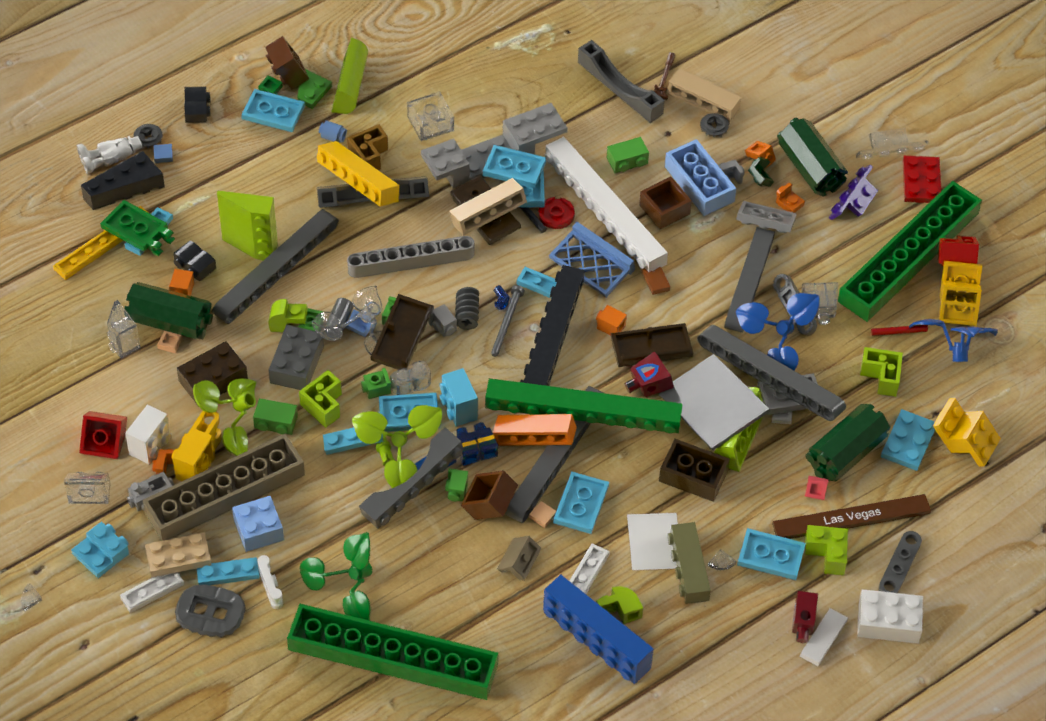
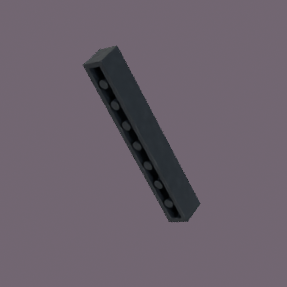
[520,265,585,386]

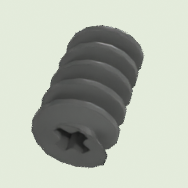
[455,287,479,330]

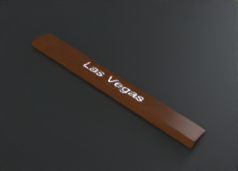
[772,494,931,539]

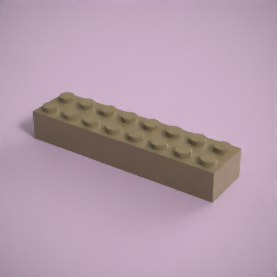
[143,433,305,541]

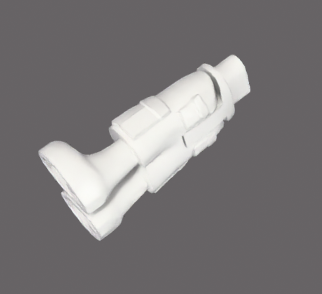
[77,136,143,174]

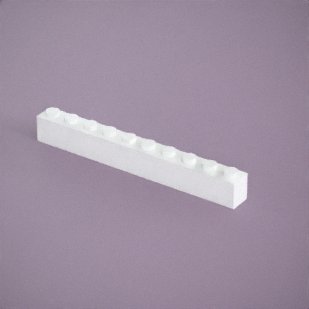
[545,137,668,272]

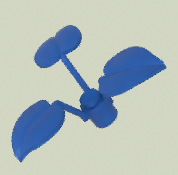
[736,293,820,371]
[909,319,998,362]

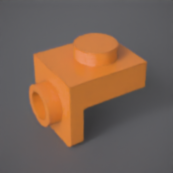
[152,449,174,475]

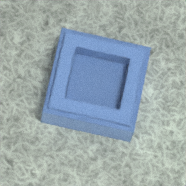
[153,144,173,163]

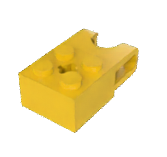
[172,411,222,481]

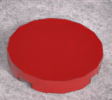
[538,197,575,229]

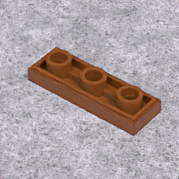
[636,260,670,295]

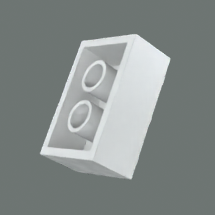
[857,589,923,644]

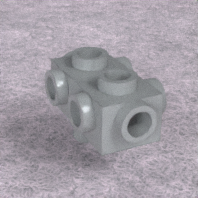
[127,471,175,511]

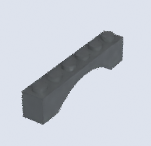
[578,40,665,123]
[316,176,429,208]
[359,427,464,529]

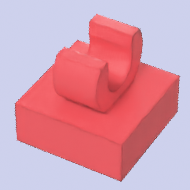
[805,476,828,500]

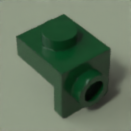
[748,157,774,187]

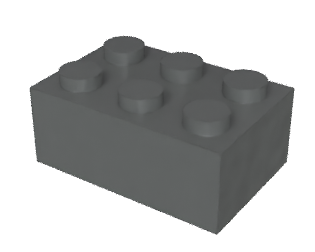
[269,325,324,390]

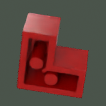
[938,235,979,266]

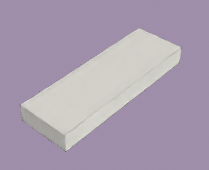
[570,544,610,594]
[120,572,184,613]
[800,608,848,666]

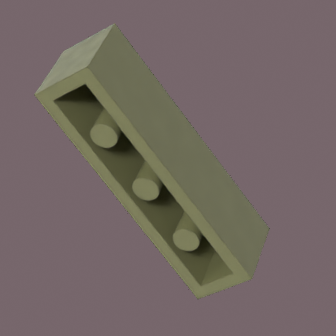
[667,522,711,604]

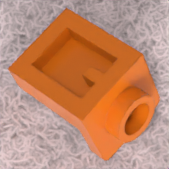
[745,141,776,169]
[776,182,805,213]

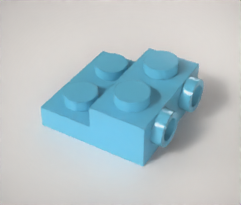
[71,521,129,578]

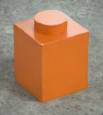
[169,269,195,296]
[596,305,627,336]

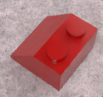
[79,411,127,459]

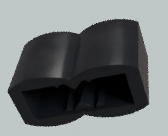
[184,86,211,123]
[173,240,216,281]

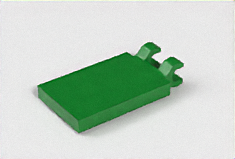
[100,200,175,256]

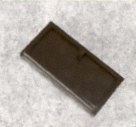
[451,175,521,245]
[370,294,434,372]
[611,323,694,368]

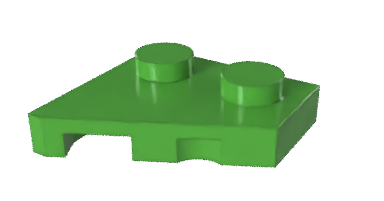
[297,69,332,109]

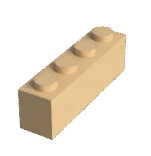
[668,68,741,122]
[449,178,527,236]

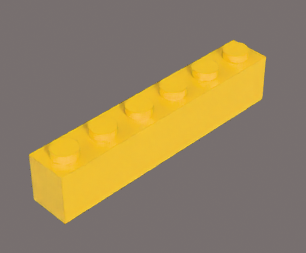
[317,141,399,207]

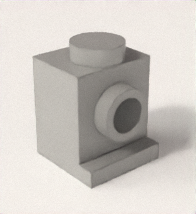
[428,304,457,337]

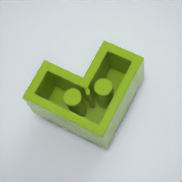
[860,347,903,397]
[299,370,342,428]
[805,525,848,576]

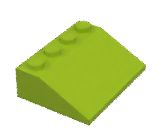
[217,190,278,261]

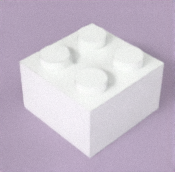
[125,404,171,464]

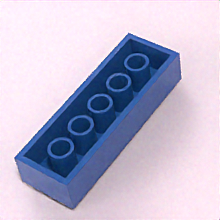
[543,574,654,684]

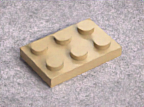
[145,532,212,578]

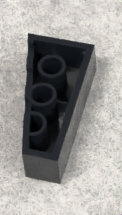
[81,151,165,210]

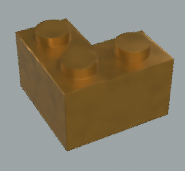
[347,124,388,170]

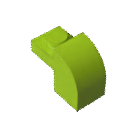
[268,299,308,332]
[596,586,643,624]

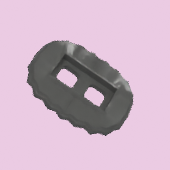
[175,584,246,638]

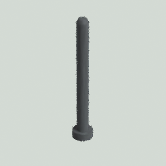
[491,285,525,357]

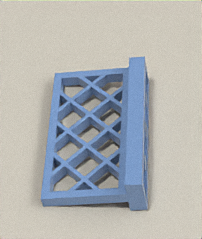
[549,222,635,297]

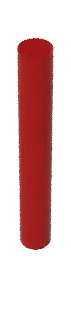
[871,325,928,336]

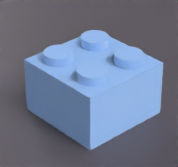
[232,496,284,552]

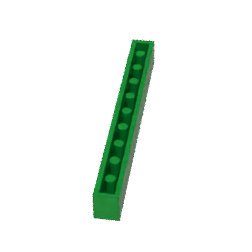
[485,378,683,434]

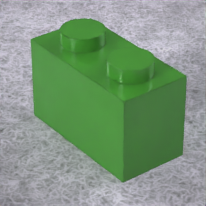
[606,137,649,173]
[253,398,298,435]

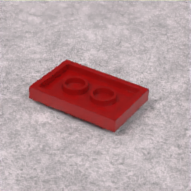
[903,155,941,203]

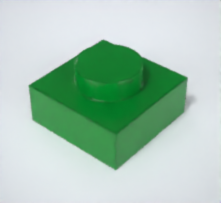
[258,75,283,94]

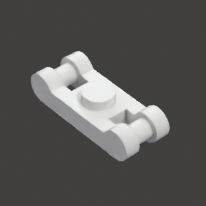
[258,555,283,609]

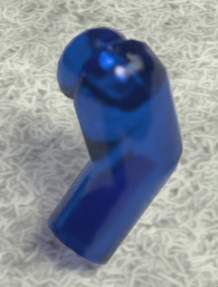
[494,285,510,310]

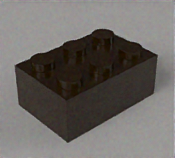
[177,341,248,407]
[659,439,730,502]

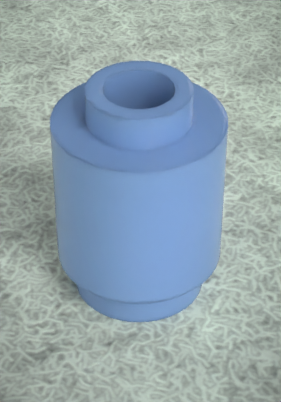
[319,121,347,143]

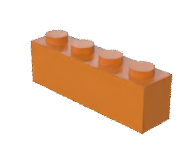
[493,414,577,446]

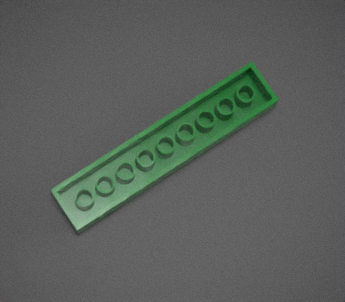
[837,181,982,322]
[287,604,498,700]

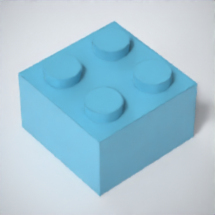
[439,368,478,427]

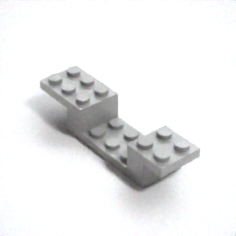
[421,103,568,188]

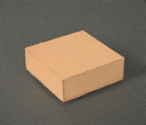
[157,331,183,353]
[529,501,556,528]

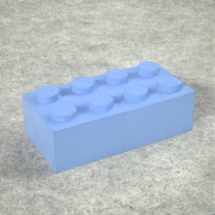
[665,139,736,216]

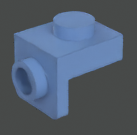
[345,309,377,337]

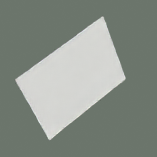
[627,513,678,570]

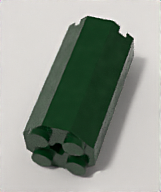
[777,118,848,197]
[124,282,213,340]
[805,404,890,481]

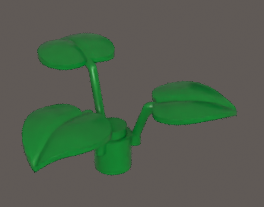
[299,532,372,621]

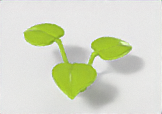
[193,379,256,456]
[352,405,442,488]

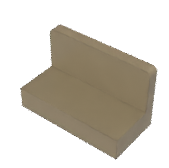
[497,536,542,580]

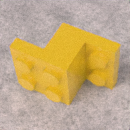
[938,261,982,326]
[933,398,1001,467]

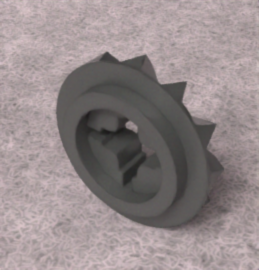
[700,113,729,138]
[133,124,163,149]

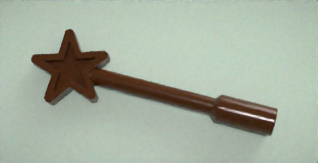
[654,52,675,100]

